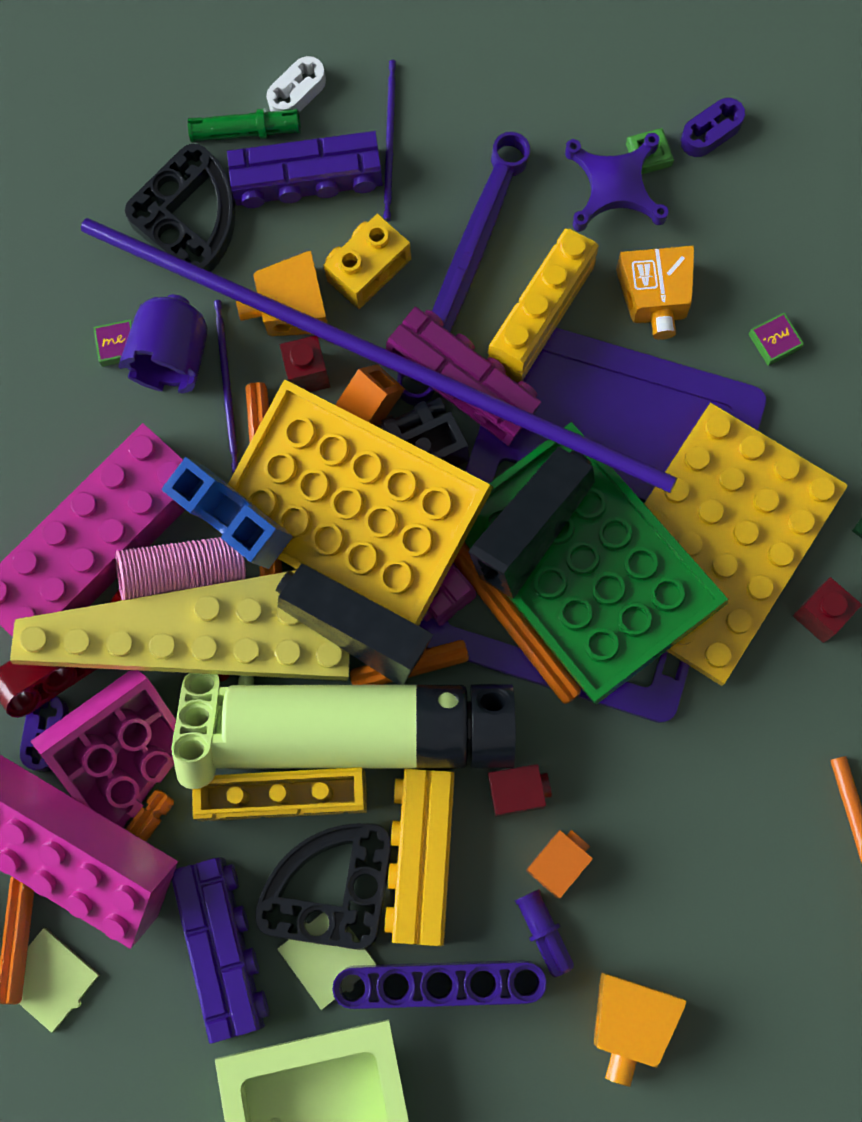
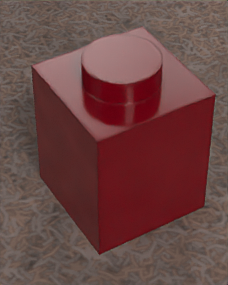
[279,335,331,392]
[793,577,862,643]
[488,764,552,817]

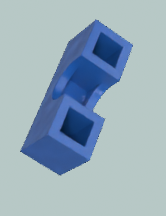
[161,457,293,569]

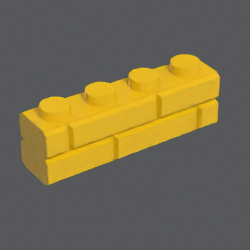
[488,228,599,382]
[192,767,367,821]
[385,769,455,946]

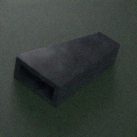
[469,447,595,599]
[276,563,433,685]

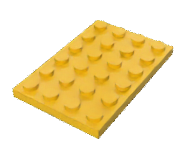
[228,379,494,626]
[644,402,848,686]

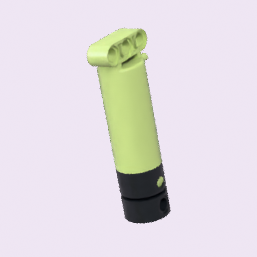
[172,673,516,789]

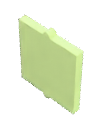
[278,912,377,1010]
[19,928,100,1033]

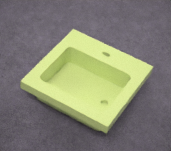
[215,1019,409,1122]

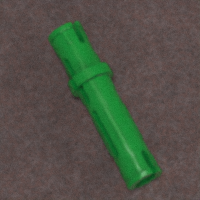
[187,108,301,143]

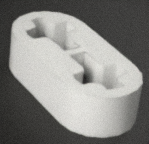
[266,56,326,112]

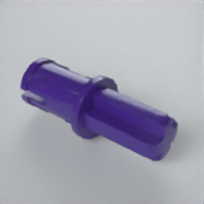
[515,889,574,977]

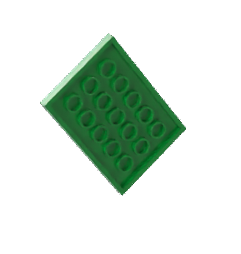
[464,422,728,705]

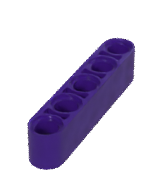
[332,960,547,1009]

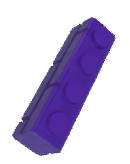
[227,131,383,208]
[172,857,269,1044]

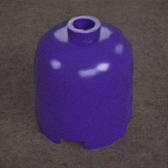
[118,294,208,393]

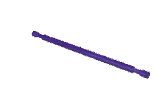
[383,60,396,221]
[214,300,239,473]

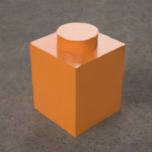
[335,364,405,426]
[526,830,593,899]

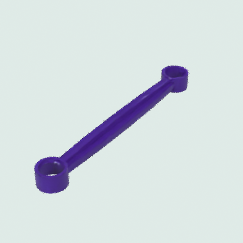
[397,132,530,405]

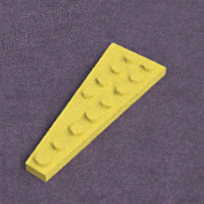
[10,570,349,681]

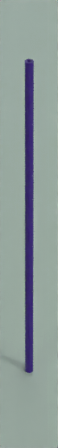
[81,218,677,493]

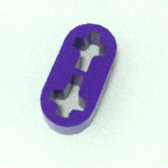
[680,98,745,157]
[20,696,69,772]

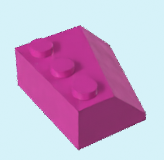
[30,670,176,828]

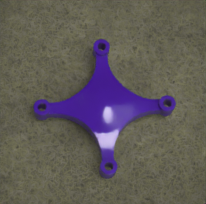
[565,133,668,232]

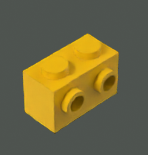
[323,214,412,309]

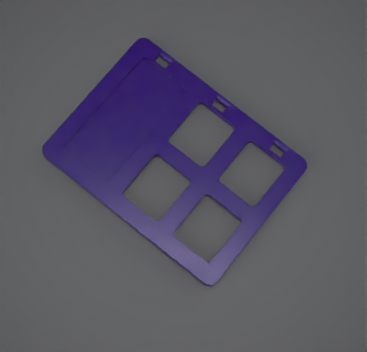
[419,328,766,723]

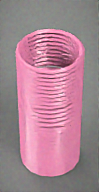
[115,537,246,600]

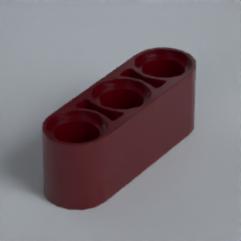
[0,661,98,718]

